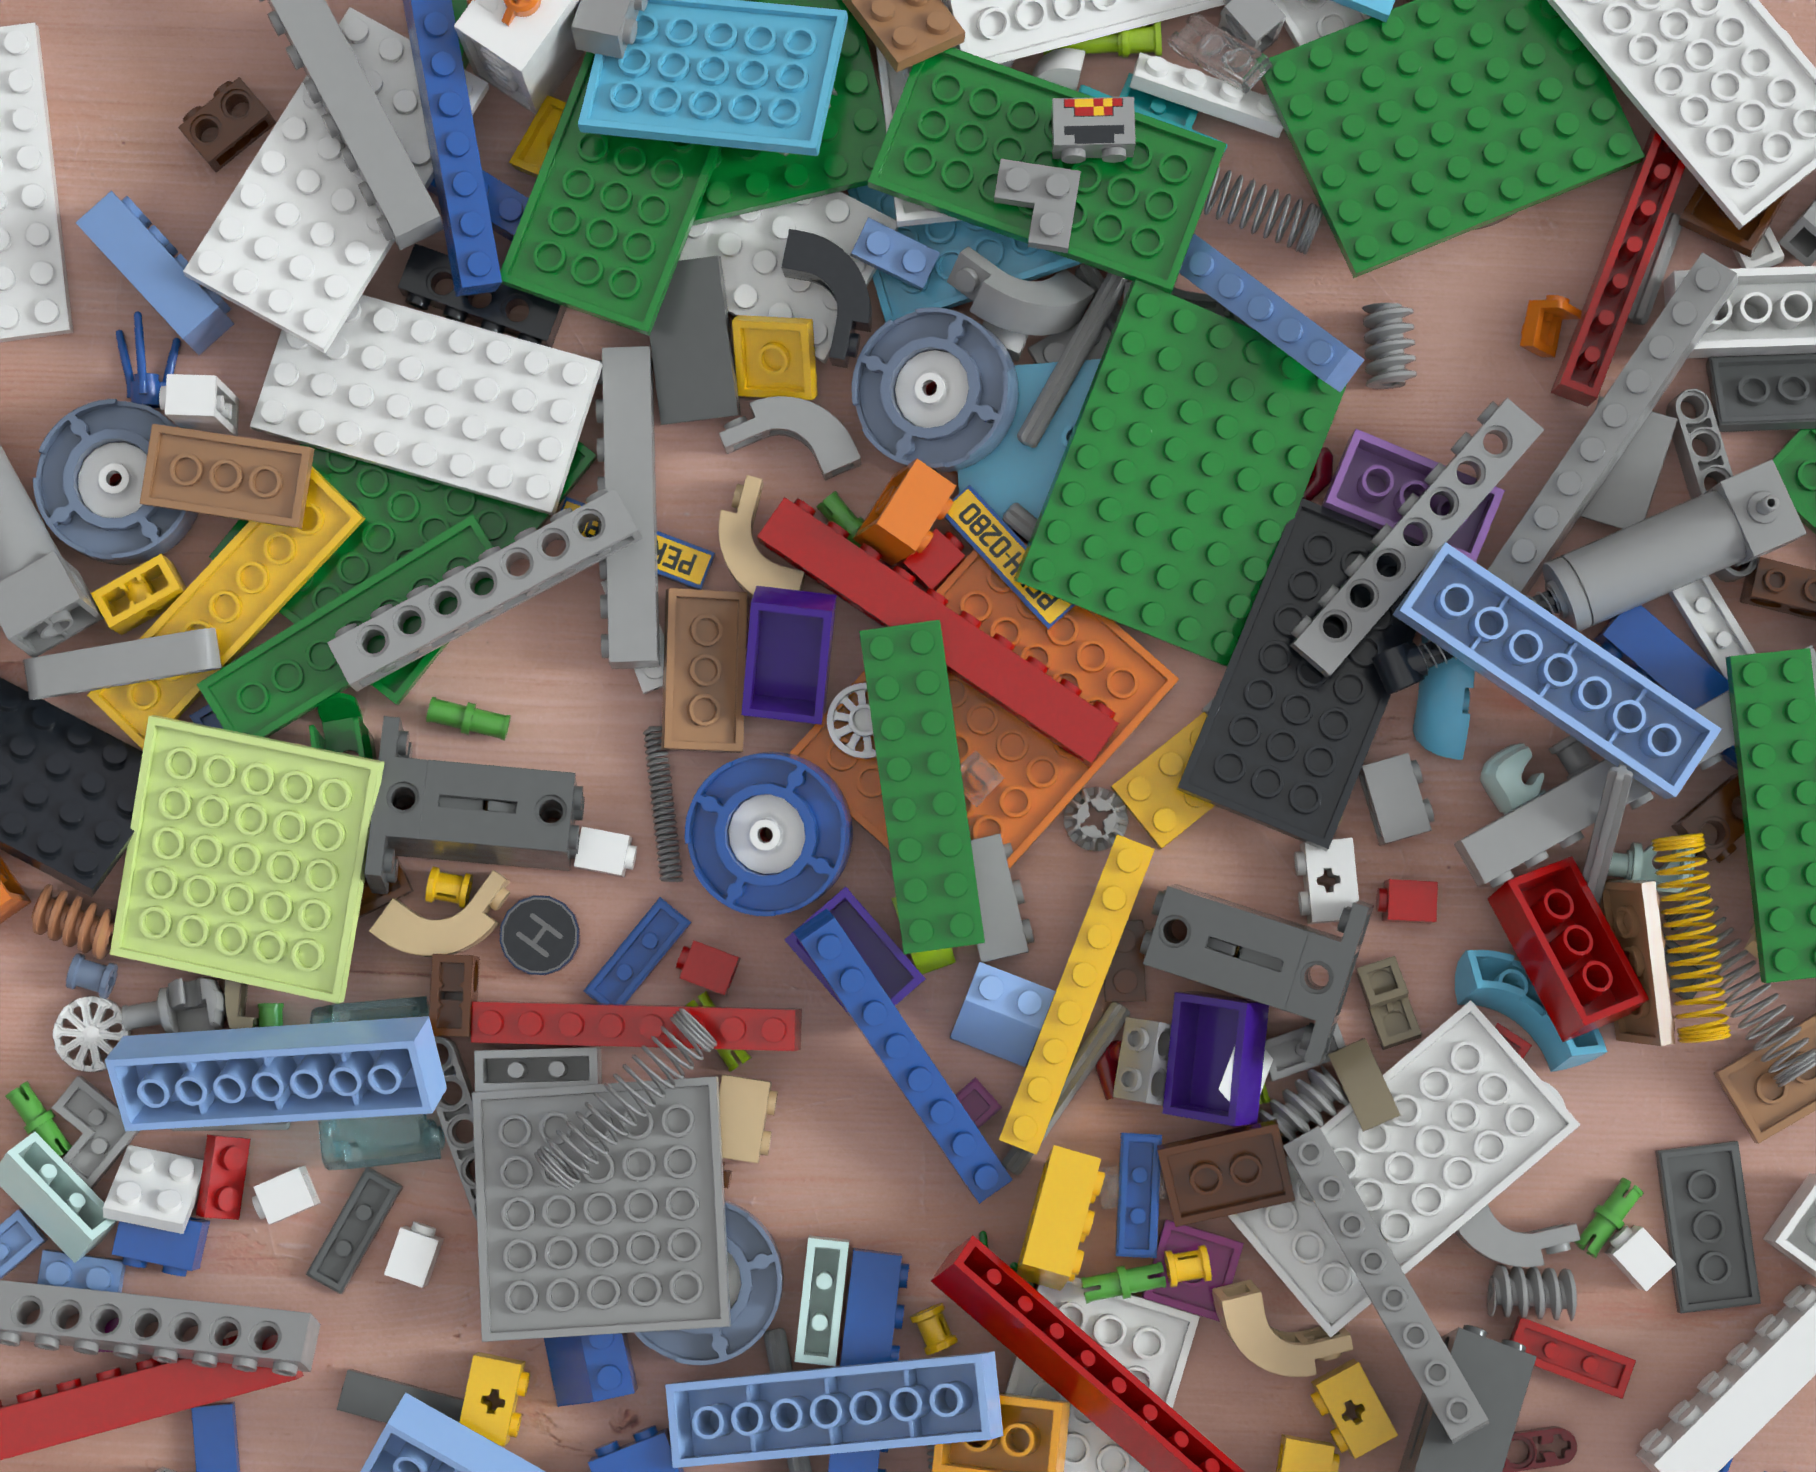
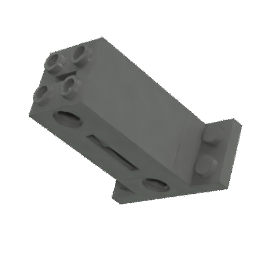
[364,716,585,895]
[1140,884,1374,1065]
[1398,1325,1537,1472]

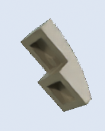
[1356,956,1422,1050]
[224,980,259,1029]
[1328,1038,1401,1132]

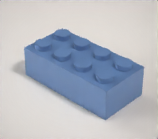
[75,190,234,355]

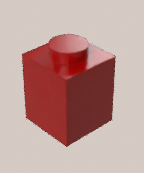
[903,528,965,591]
[1376,879,1438,924]
[676,940,741,996]

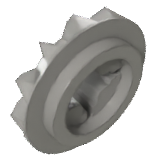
[1064,787,1128,851]

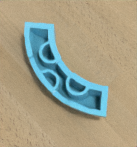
[1413,635,1475,760]
[1455,950,1608,1072]

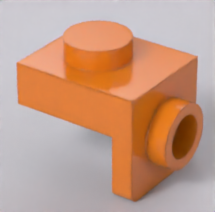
[1520,295,1582,358]

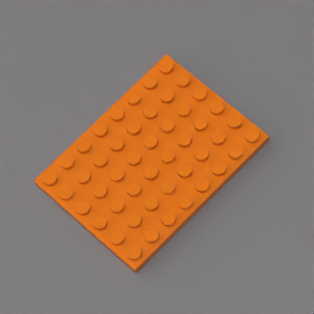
[789,540,1179,870]

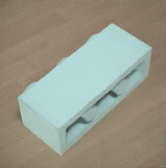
[0,1131,117,1263]
[794,1235,850,1366]

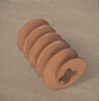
[31,884,115,960]

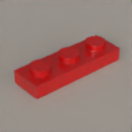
[1510,1316,1636,1399]

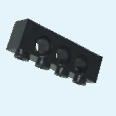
[398,243,567,348]

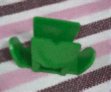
[309,693,377,760]

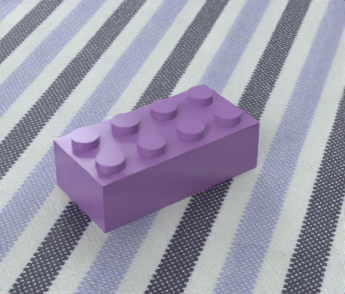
[1321,429,1505,562]

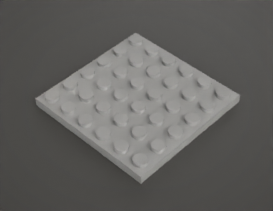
[472,1076,731,1342]

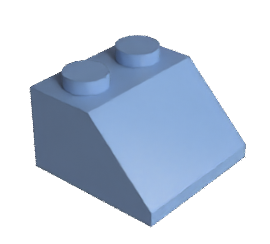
[950,962,1056,1067]

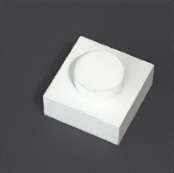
[1732,226,1785,268]

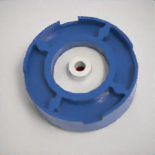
[685,752,853,917]

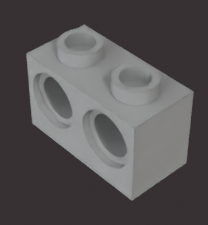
[1217,0,1286,64]
[1113,1017,1171,1106]

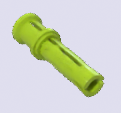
[1043,21,1162,58]

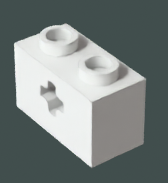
[1294,838,1359,924]

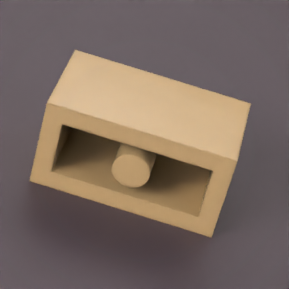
[719,1075,778,1163]

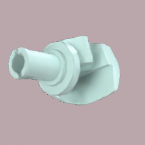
[1480,743,1546,815]
[1607,842,1696,895]

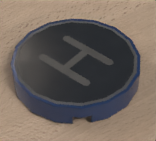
[499,895,580,975]

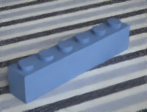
[1179,234,1365,392]

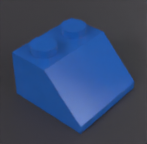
[544,1333,638,1407]

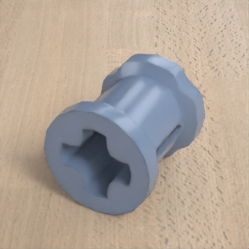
[66,953,118,999]

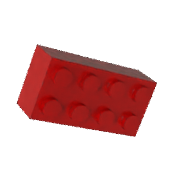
[1487,856,1649,1042]

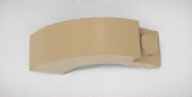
[718,475,805,598]
[369,870,511,957]
[1212,1279,1353,1377]

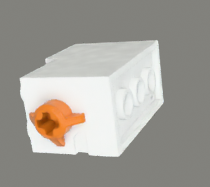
[454,0,584,115]

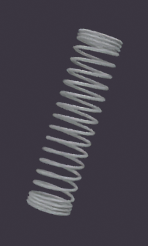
[1204,167,1323,255]
[1664,891,1816,1087]
[534,1008,717,1190]

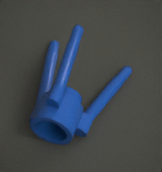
[116,311,181,408]

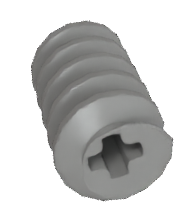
[1362,303,1417,389]
[1258,1065,1349,1148]
[1487,1265,1577,1321]

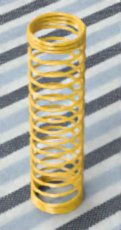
[1651,833,1732,1043]

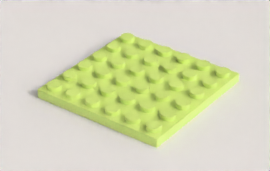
[110,715,385,1004]

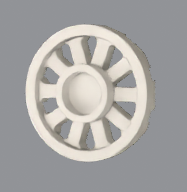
[827,683,877,759]
[52,996,131,1072]

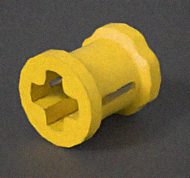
[425,866,473,908]
[1164,1245,1212,1288]
[909,1303,958,1355]

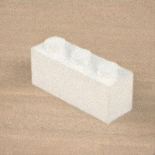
[159,374,239,436]

